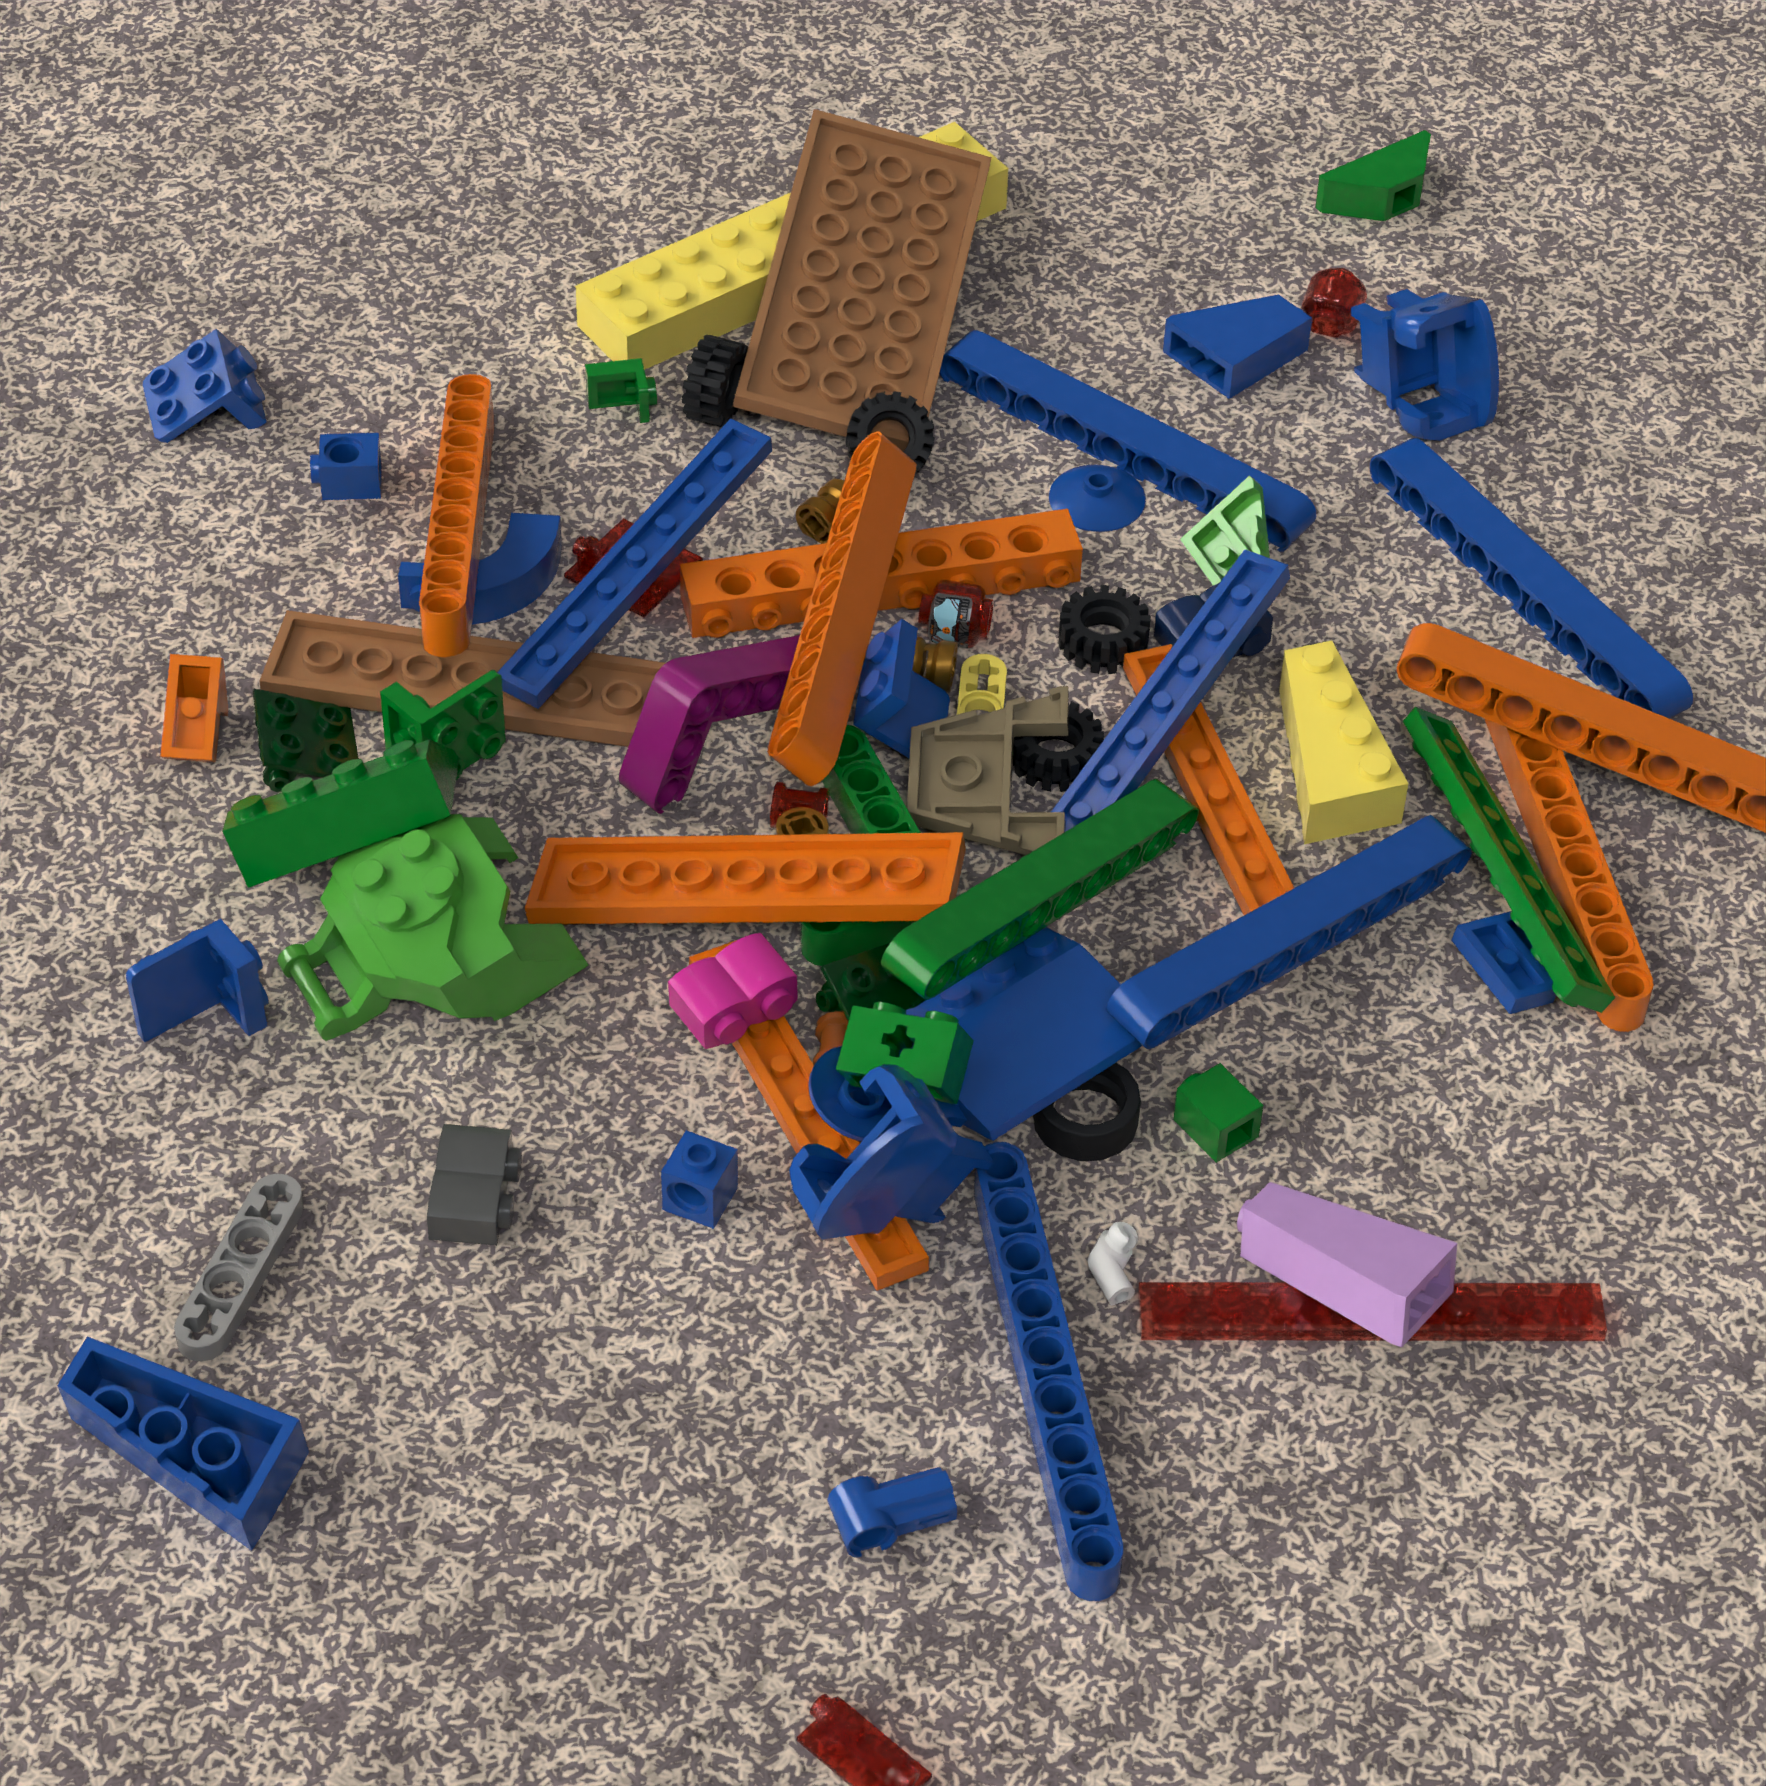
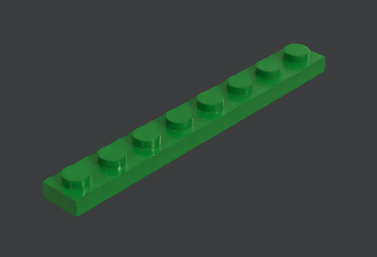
[1403,707,1615,1013]

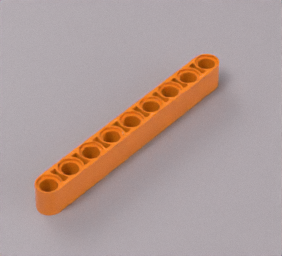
[419,374,494,657]
[767,431,917,786]
[1396,623,1766,833]
[1485,719,1654,1032]

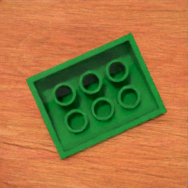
[222,740,459,888]

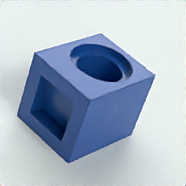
[310,433,382,500]
[661,1130,738,1229]

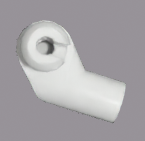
[1088,1222,1138,1306]

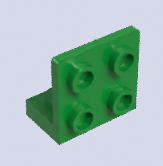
[380,670,506,780]

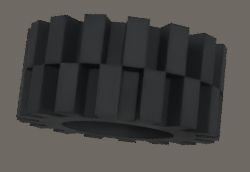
[682,335,748,427]
[845,391,935,473]
[1058,585,1151,674]
[1013,701,1104,792]

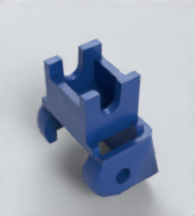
[1351,289,1499,441]
[789,1064,995,1240]

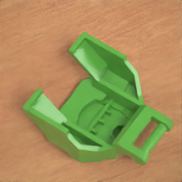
[277,814,589,1041]

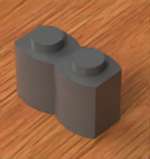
[427,1124,522,1246]

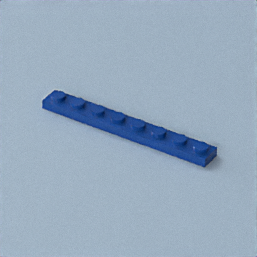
[497,418,772,709]
[1051,549,1290,831]

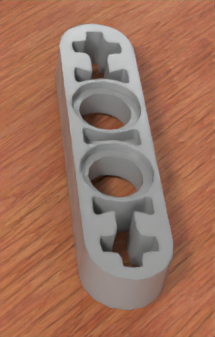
[174,1173,304,1362]

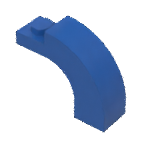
[398,513,562,625]

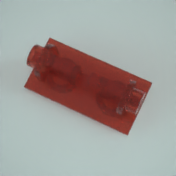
[796,1694,932,1786]

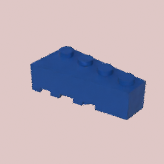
[57,1336,309,1551]

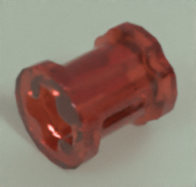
[770,781,830,828]

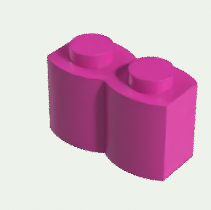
[668,933,798,1049]

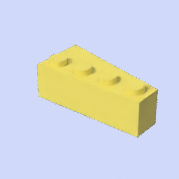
[1279,640,1408,844]

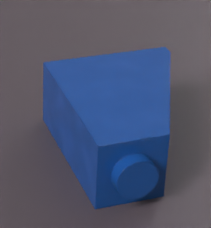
[1163,294,1312,399]

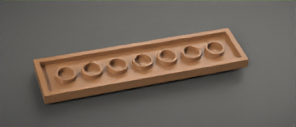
[259,610,665,747]

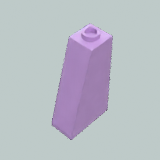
[1237,1182,1457,1347]

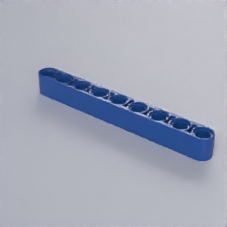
[939,330,1317,552]
[1370,438,1693,719]
[1106,815,1472,1049]
[974,1142,1123,1601]

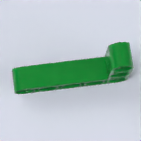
[801,725,921,966]

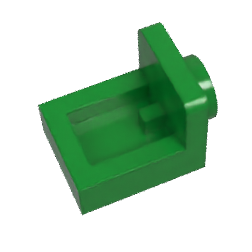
[585,358,657,423]

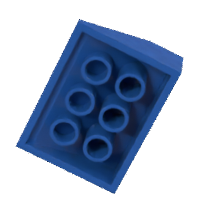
[899,927,1142,1141]

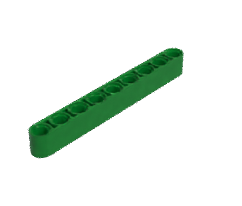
[881,779,1199,1000]

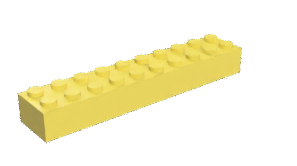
[575,122,1009,370]

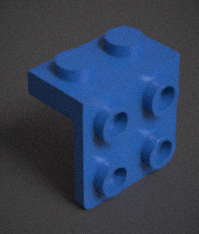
[143,329,267,443]
[853,619,950,759]
[126,918,269,1042]

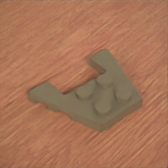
[907,686,1069,855]

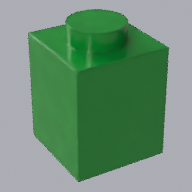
[1173,1063,1264,1163]

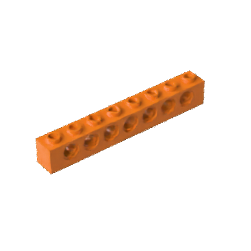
[680,509,1083,638]

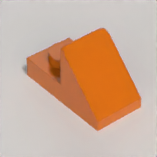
[160,654,228,762]

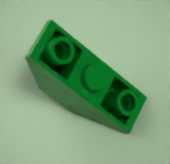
[1315,130,1431,221]

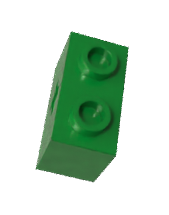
[836,1002,974,1104]

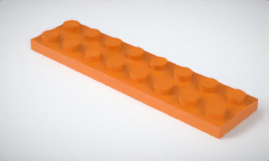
[524,832,966,925]

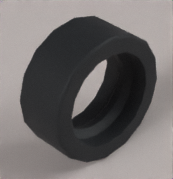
[1033,1062,1141,1161]

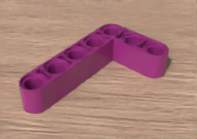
[618,635,800,814]

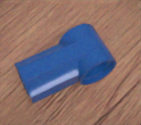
[827,1467,957,1558]

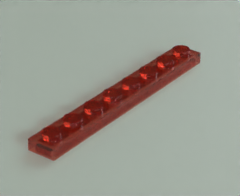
[1138,1282,1607,1341]

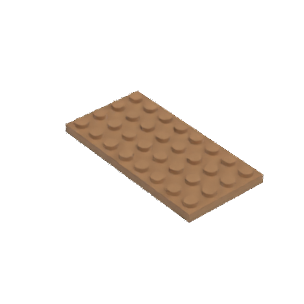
[733,109,992,451]

